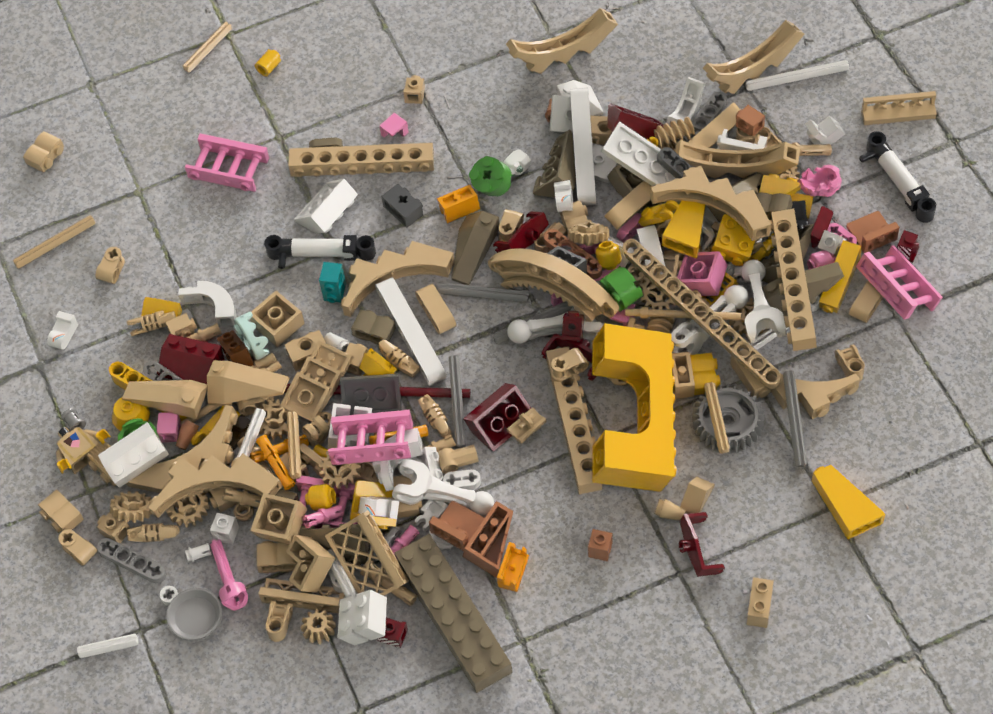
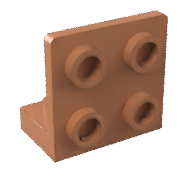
[846,211,900,253]
[429,501,484,551]

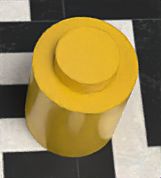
[254,49,281,76]

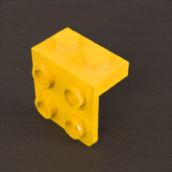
[710,214,755,266]
[350,480,397,529]

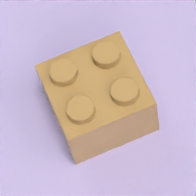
[250,290,305,347]
[251,493,307,545]

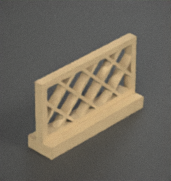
[325,510,409,596]

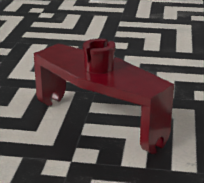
[493,211,549,253]
[541,334,597,381]
[678,512,725,577]

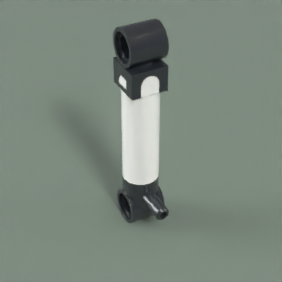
[859,131,936,223]
[264,235,376,269]

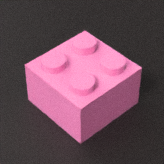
[677,251,728,296]

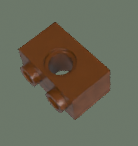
[216,330,254,367]

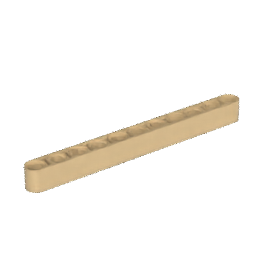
[604,102,740,230]
[623,239,781,389]

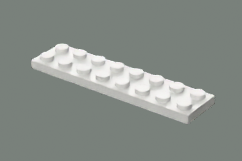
[601,122,720,226]

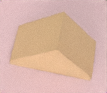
[680,476,715,514]

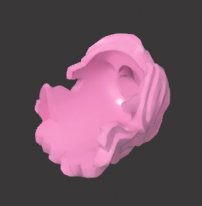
[798,165,842,197]

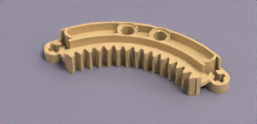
[488,249,619,322]

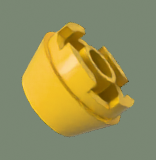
[359,348,397,376]
[111,397,150,431]

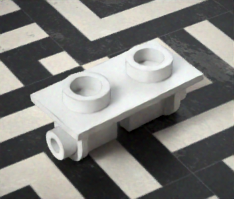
[418,447,443,482]

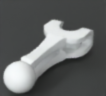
[741,260,787,343]
[671,285,749,355]
[507,306,603,344]
[392,459,494,517]

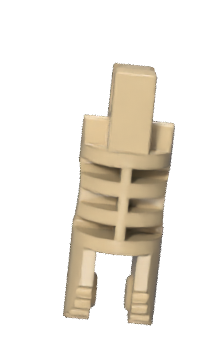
[126,310,176,337]
[379,340,420,378]
[418,394,452,438]
[127,523,181,542]

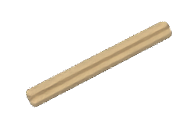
[13,215,95,269]

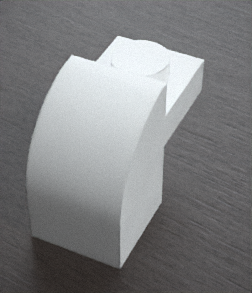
[805,116,846,145]

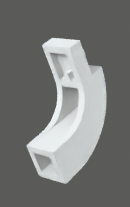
[666,77,706,139]
[637,225,666,275]
[178,281,237,327]
[373,428,423,491]

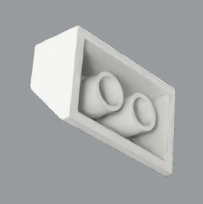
[294,179,358,234]
[98,422,169,488]

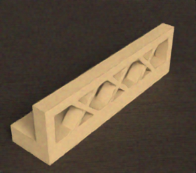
[861,91,937,125]
[259,578,345,614]

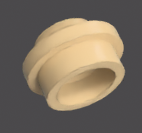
[234,503,254,521]

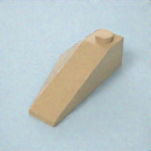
[207,360,290,406]
[122,380,207,419]

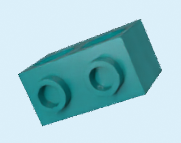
[319,262,346,303]

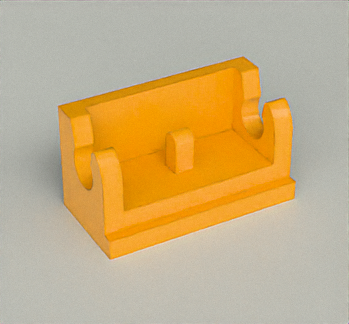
[437,184,480,223]
[497,542,529,592]

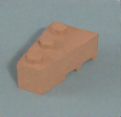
[462,501,513,578]

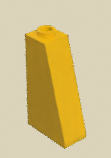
[662,200,706,259]
[819,240,861,313]
[812,464,885,540]

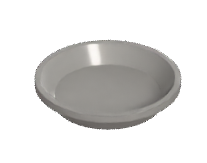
[166,588,222,641]

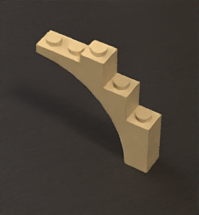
[506,8,618,74]
[703,20,805,94]
[675,140,800,179]
[650,166,771,241]
[341,241,454,317]
[730,349,860,419]
[126,405,238,493]
[148,453,282,518]

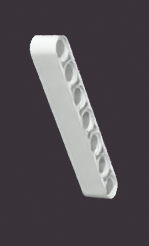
[570,88,596,206]
[375,277,447,386]

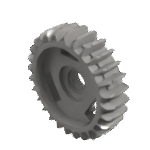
[692,384,765,454]

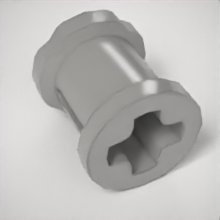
[61,408,86,431]

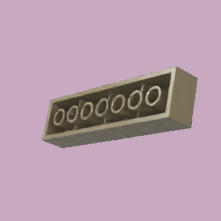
[394,533,513,693]

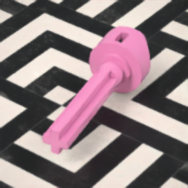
[210,539,248,611]

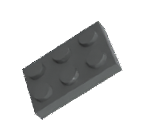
[340,374,402,415]

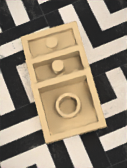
[280,340,354,422]

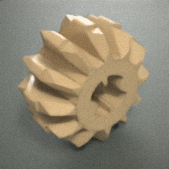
[301,608,336,645]

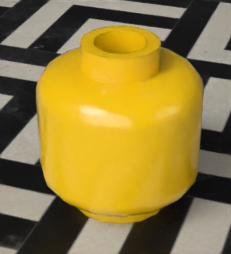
[595,241,622,270]
[305,484,336,511]

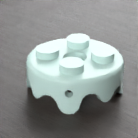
[233,312,270,360]

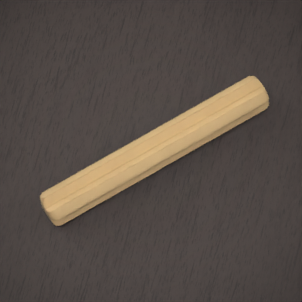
[183,22,232,73]
[704,382,730,454]
[287,411,301,479]

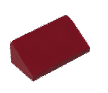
[811,206,834,248]

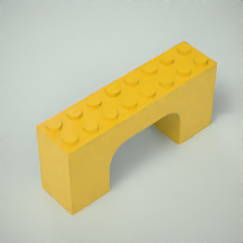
[592,323,677,492]

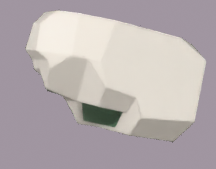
[503,149,531,177]

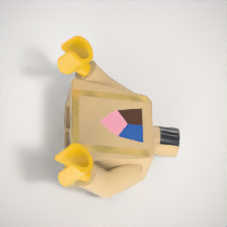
[56,427,111,474]

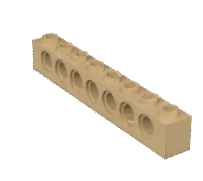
[288,143,434,177]
[769,209,817,351]
[546,347,602,494]

